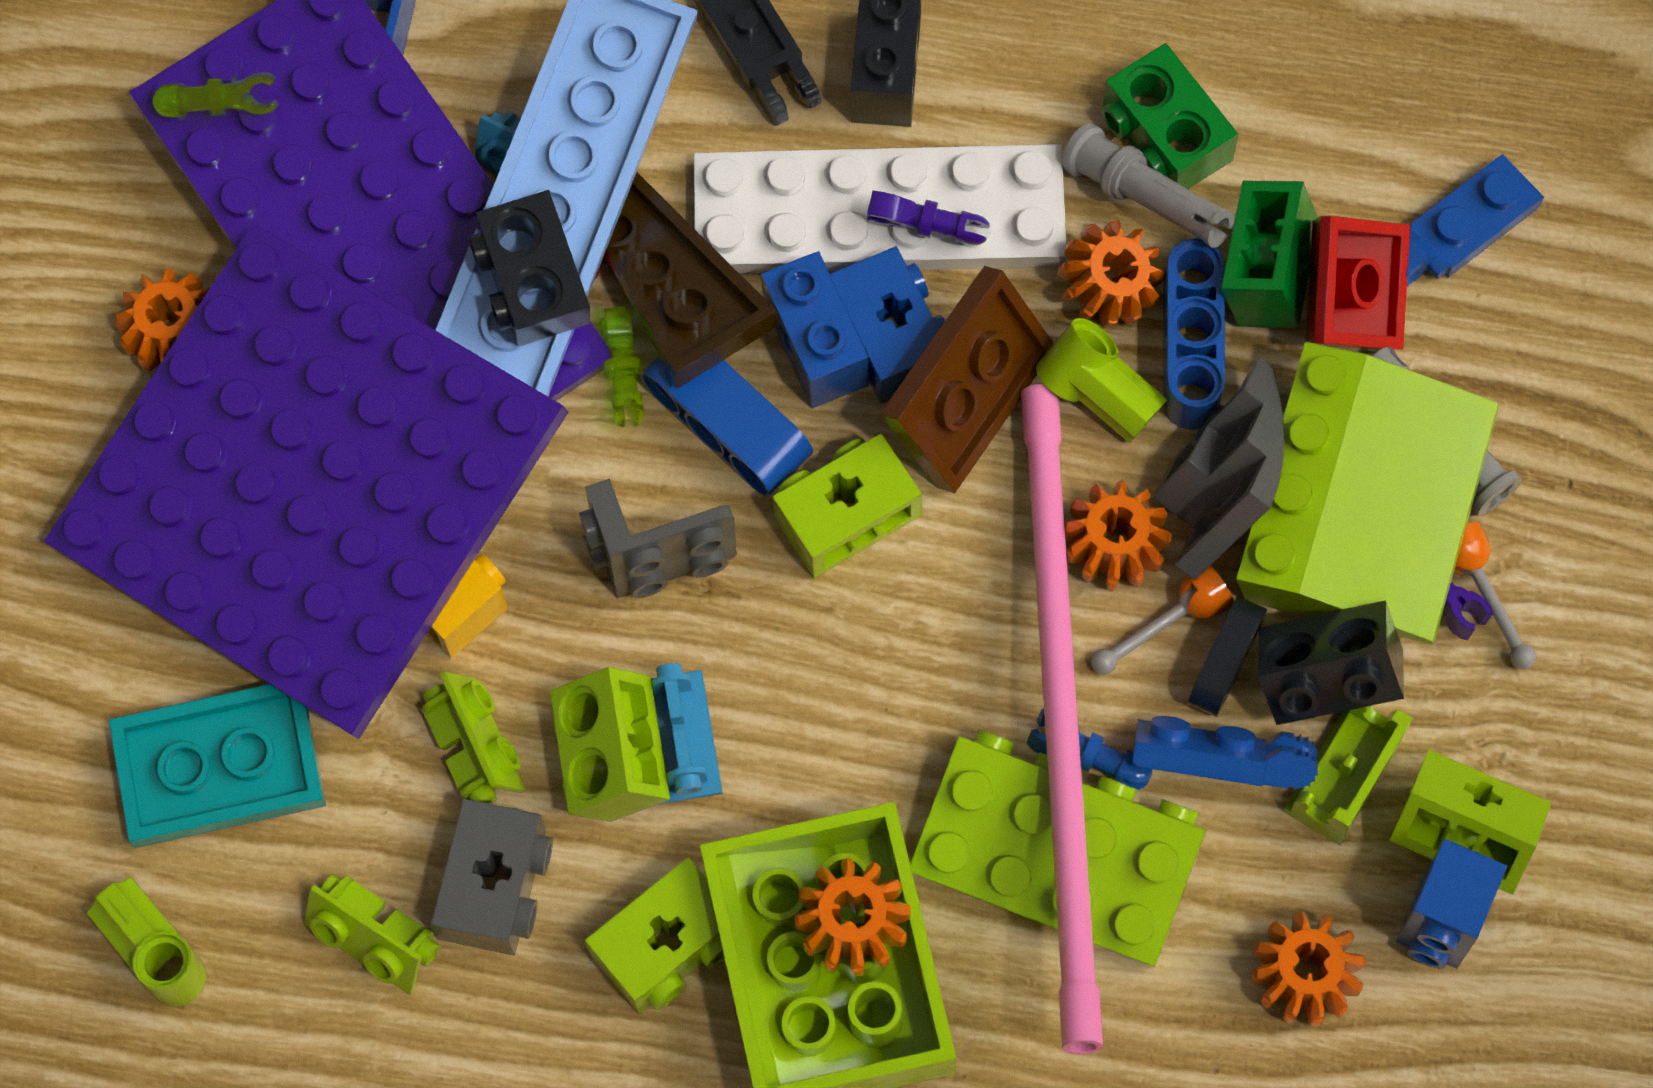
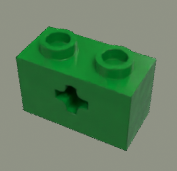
[1221,180,1318,328]

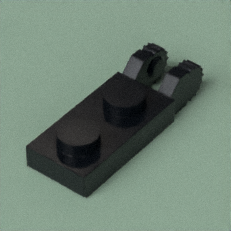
[694,0,822,126]

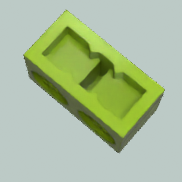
[550,666,670,822]

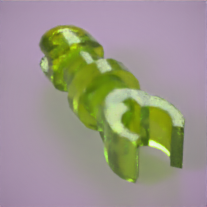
[153,72,279,117]
[601,307,644,428]

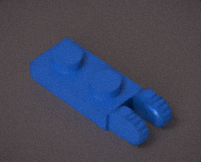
[1132,716,1318,790]

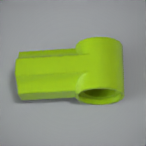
[1036,318,1167,443]
[86,877,206,1007]

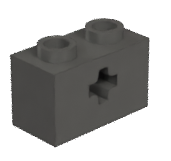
[431,798,553,956]

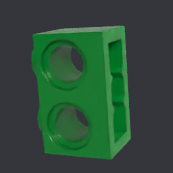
[1101,43,1239,189]

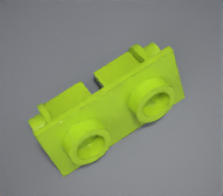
[422,671,526,804]
[304,874,441,995]

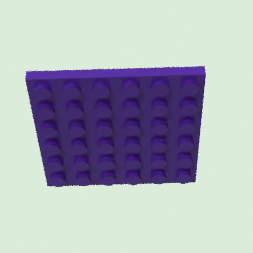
[44,223,569,739]

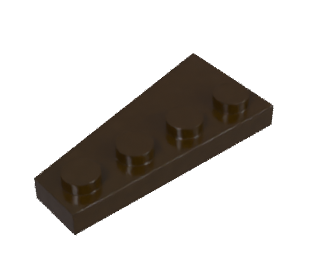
[604,172,778,389]

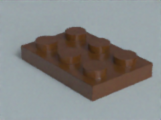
[880,265,1054,494]

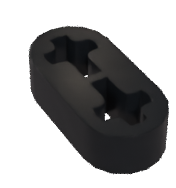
[1187,596,1267,717]

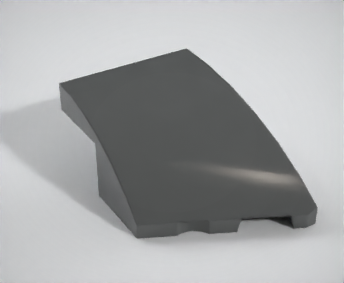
[1153,357,1285,580]

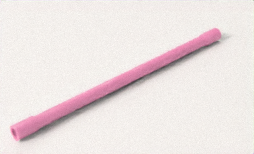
[1021,384,1104,1055]

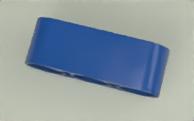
[1163,238,1225,430]
[640,356,814,497]

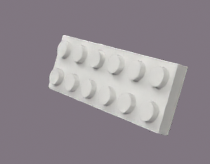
[694,144,1067,274]

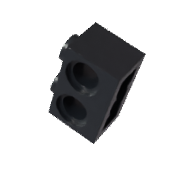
[850,0,922,127]
[468,190,590,347]
[1258,600,1404,725]

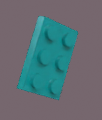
[109,684,326,849]

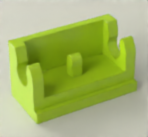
[1284,706,1413,845]

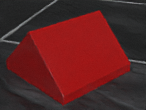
[1305,216,1410,350]

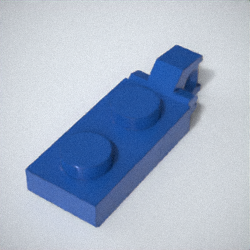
[1406,154,1544,287]

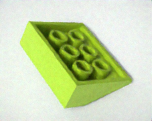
[1236,342,1499,645]
[700,801,957,1088]

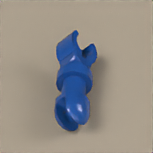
[1026,709,1152,790]

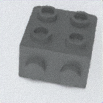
[579,478,737,599]

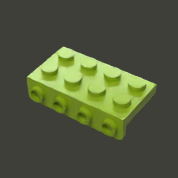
[910,729,1207,967]

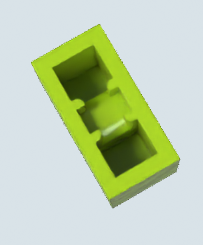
[772,433,922,579]
[1389,749,1552,895]
[585,857,725,1015]

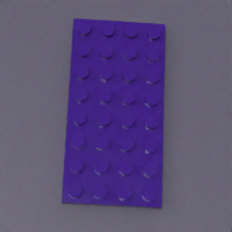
[129,0,615,401]

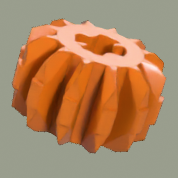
[1056,220,1166,329]
[115,267,210,373]
[1064,479,1172,592]
[795,858,911,976]
[1251,911,1365,1027]

